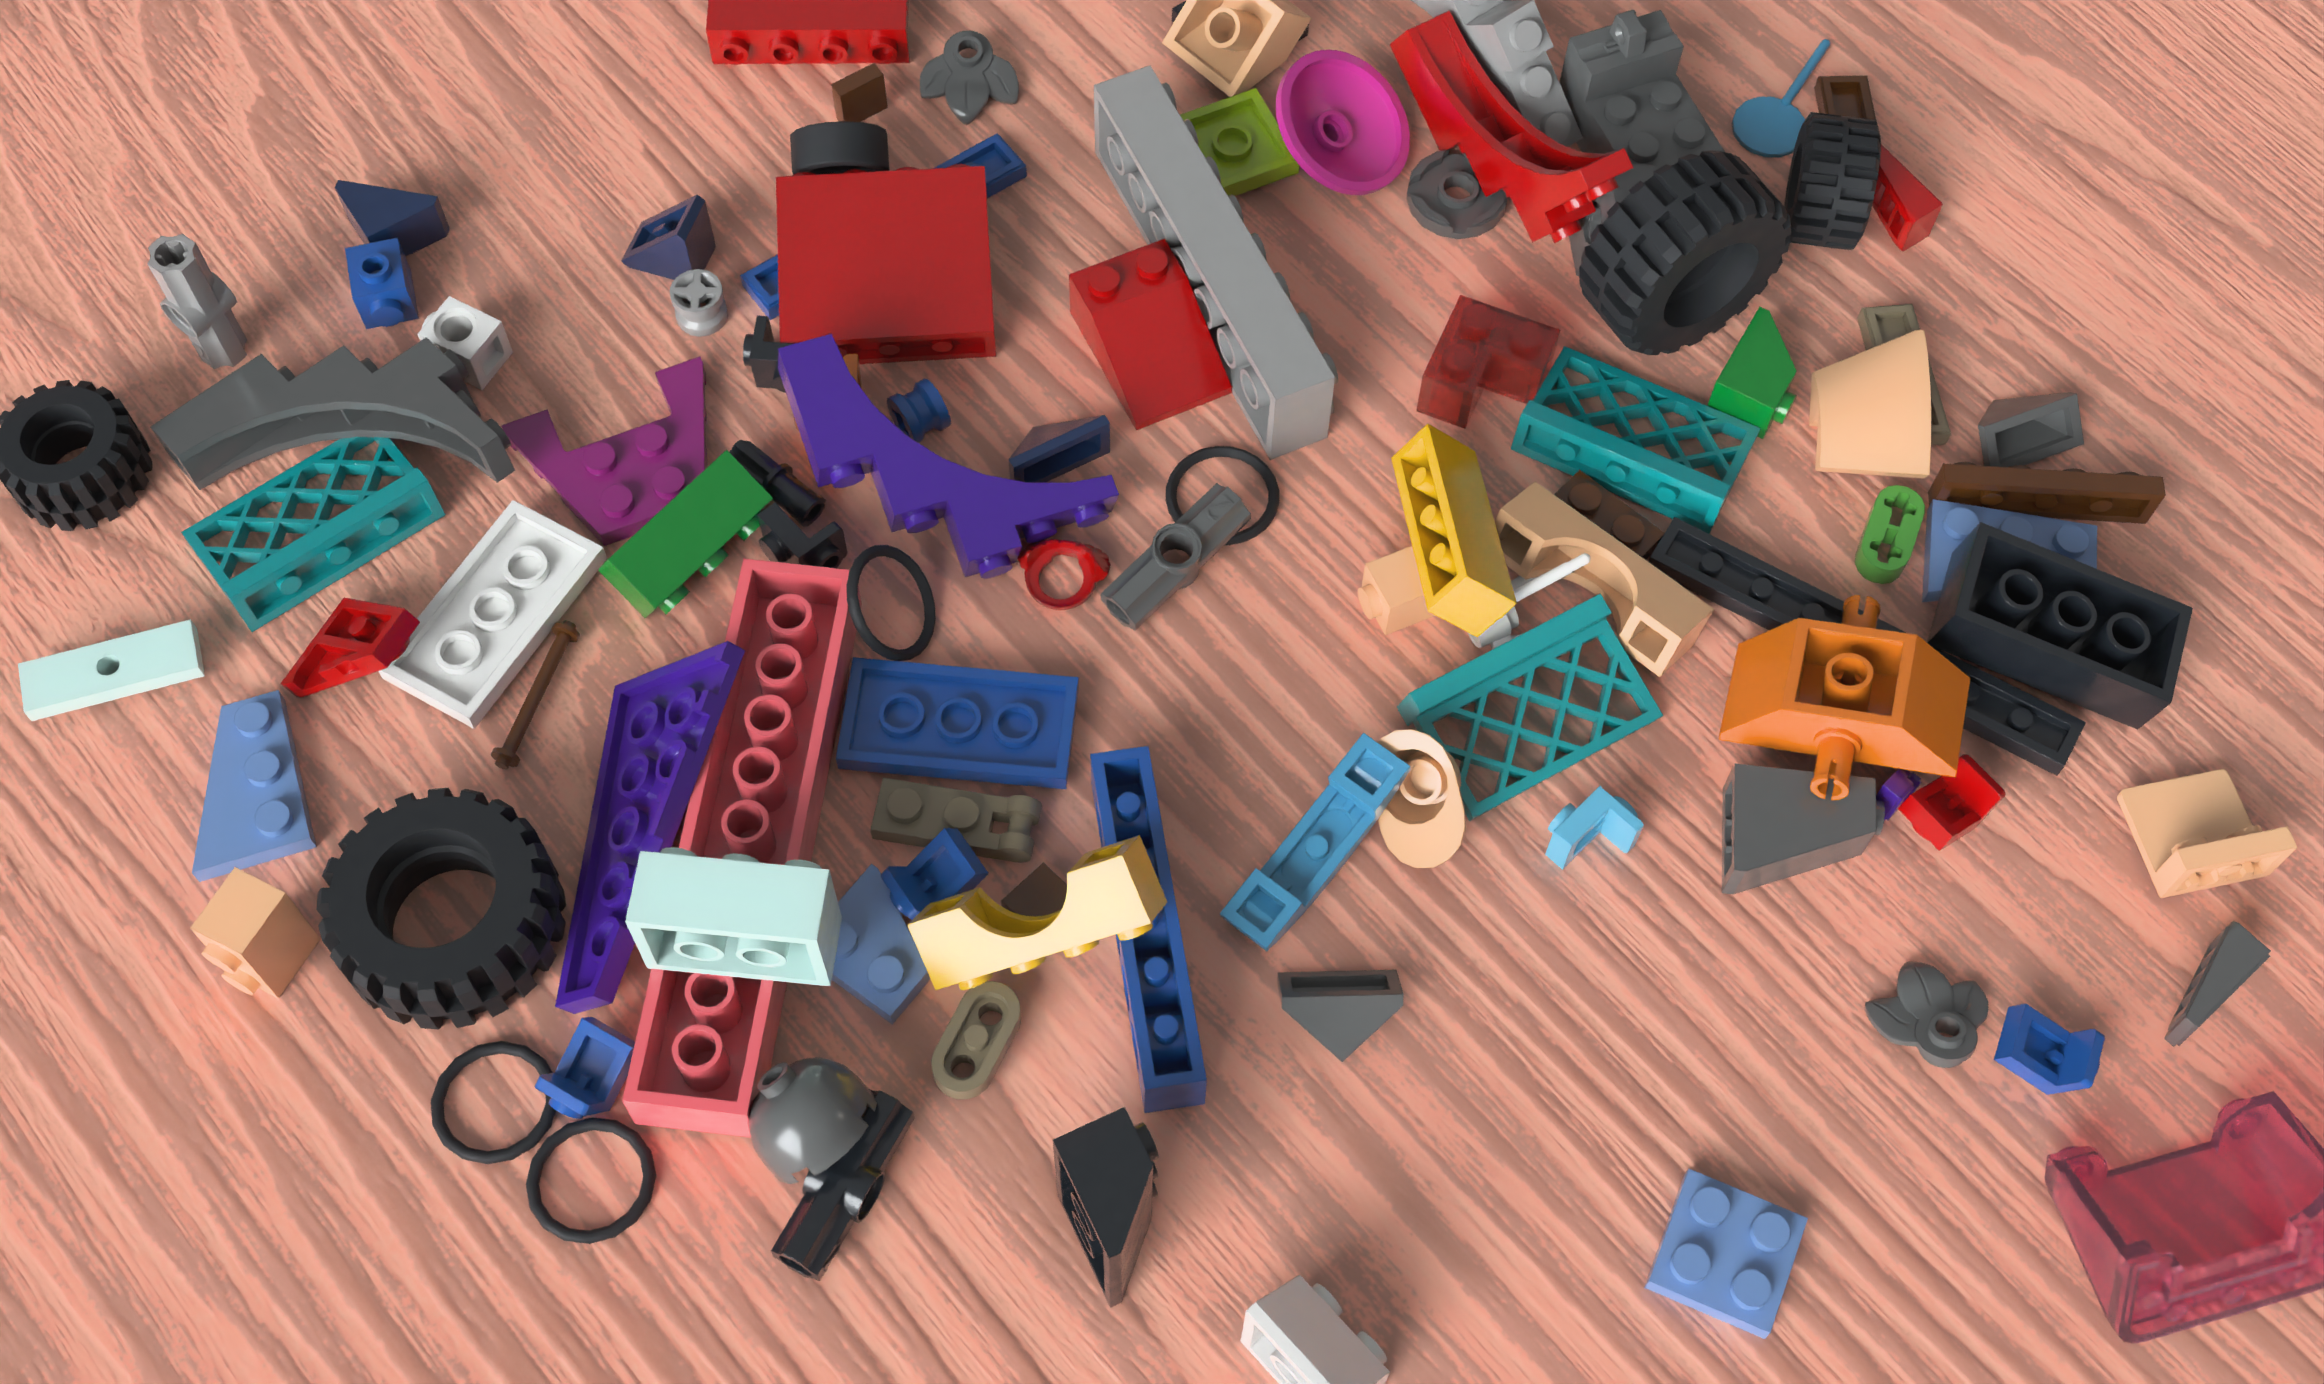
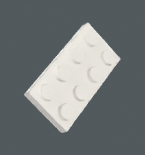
[379,500,607,729]

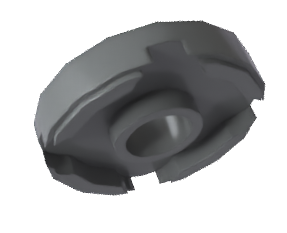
[1406,150,1507,239]

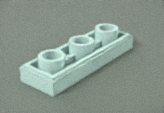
[18,619,205,721]

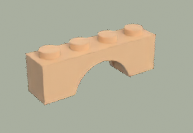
[1495,481,1714,677]

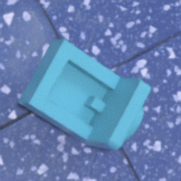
[1545,786,1644,870]

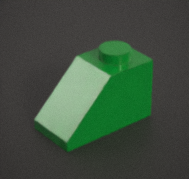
[1707,307,1797,439]

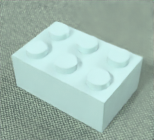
[625,847,842,986]

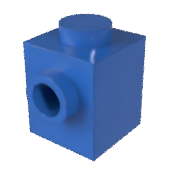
[345,238,419,329]

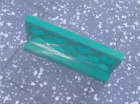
[1511,346,1761,534]
[181,437,446,632]
[1397,593,1663,821]

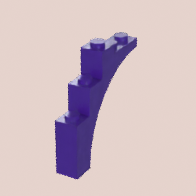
[778,334,1119,579]

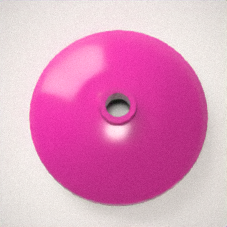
[1276,50,1410,195]

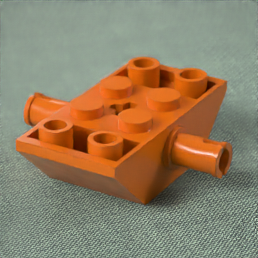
[1719,595,1970,800]

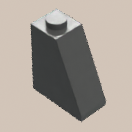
[1722,764,1885,894]

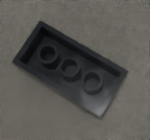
[1927,522,2193,730]

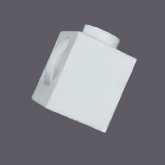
[417,296,513,390]

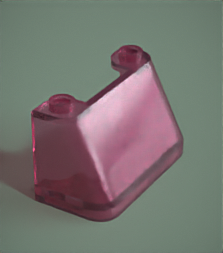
[2044,1091,2324,1344]

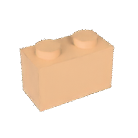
[190,867,321,999]

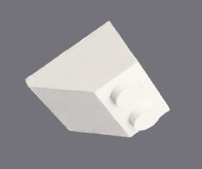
[1241,1275,1390,1384]

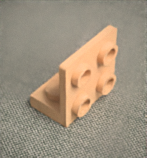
[2117,769,2298,898]

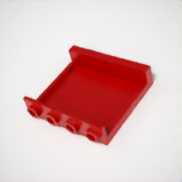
[706,0,910,65]
[776,164,996,364]

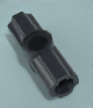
[771,1089,915,1281]

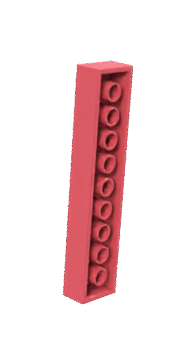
[622,558,862,1138]

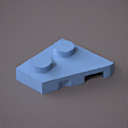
[832,864,930,1024]

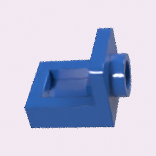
[880,828,989,920]
[1994,1003,2105,1095]
[534,1017,635,1119]

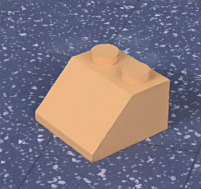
[1162,0,1312,97]

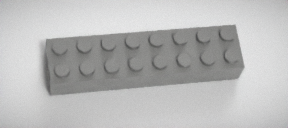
[1094,65,1338,460]

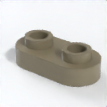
[931,981,1021,1099]

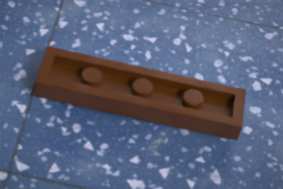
[1928,462,2166,524]

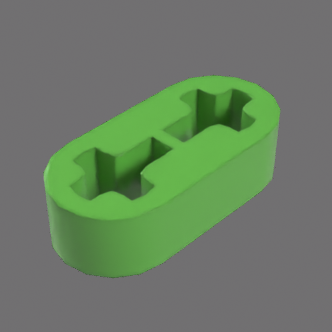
[1855,485,1925,584]

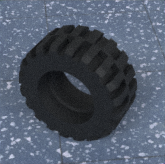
[1579,150,1791,355]
[316,788,566,1030]

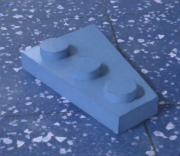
[192,690,316,882]

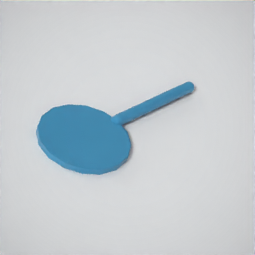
[1732,39,1830,157]

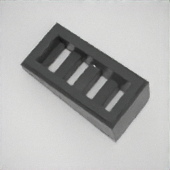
[2164,921,2271,1047]

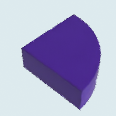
[1876,769,1922,821]

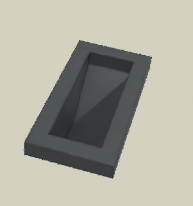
[1978,392,2084,467]
[1278,970,1404,1062]

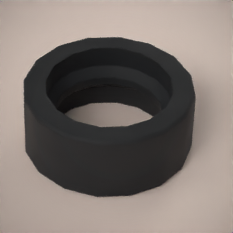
[790,121,890,175]

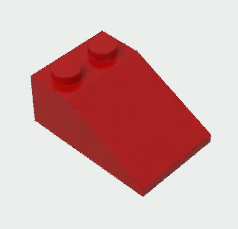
[1069,239,1232,430]

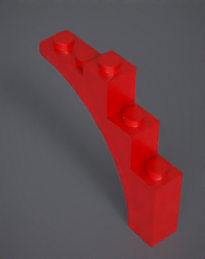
[1389,11,1634,243]

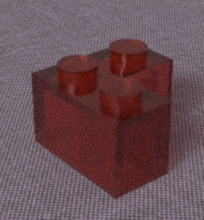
[1416,295,1561,429]

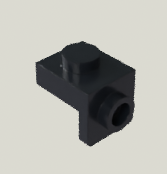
[743,316,792,393]
[758,503,847,568]

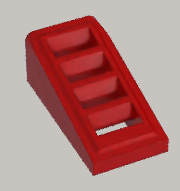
[1872,144,1943,252]

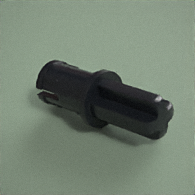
[729,440,826,527]

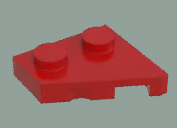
[280,597,420,698]

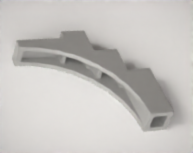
[1411,0,1583,147]

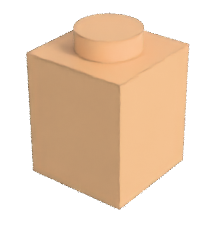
[1358,546,1436,635]

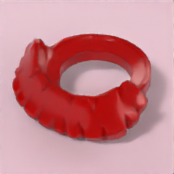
[1017,539,1111,610]

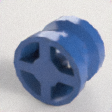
[886,378,951,443]

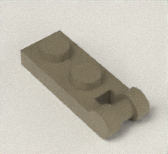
[870,777,1042,863]

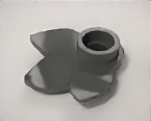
[920,30,1019,125]
[1864,961,1988,1068]

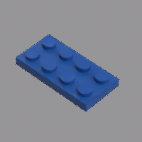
[836,657,1079,789]

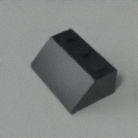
[1053,1107,1159,1308]

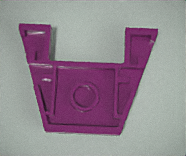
[501,357,708,546]

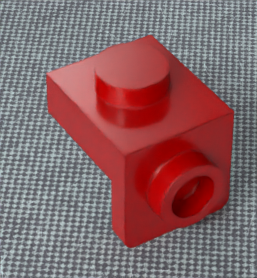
[1898,754,2006,851]

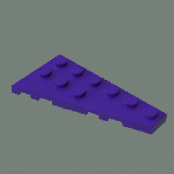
[555,641,745,1014]

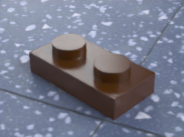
[1554,470,1665,560]

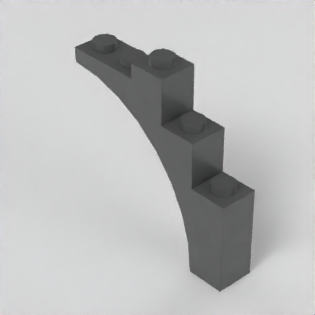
[150,337,515,490]

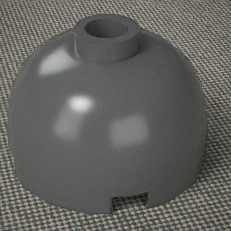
[748,1057,877,1184]

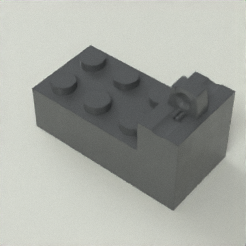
[1559,10,1725,170]

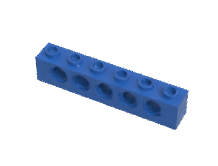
[1090,746,1207,1113]

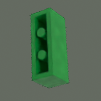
[598,450,773,618]

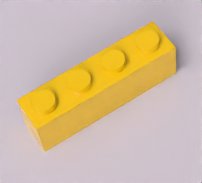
[1391,424,1517,637]

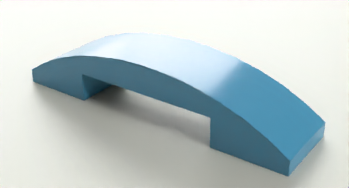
[1219,733,1411,951]

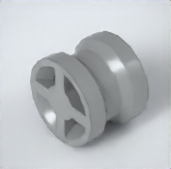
[669,269,728,337]

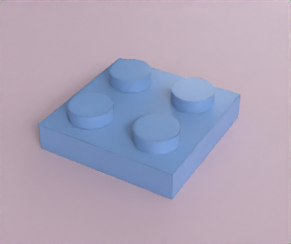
[1644,1169,1808,1339]

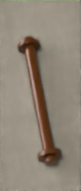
[491,620,580,769]

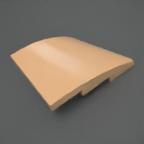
[1809,330,1931,479]

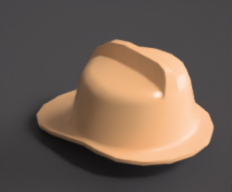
[1377,729,1466,868]

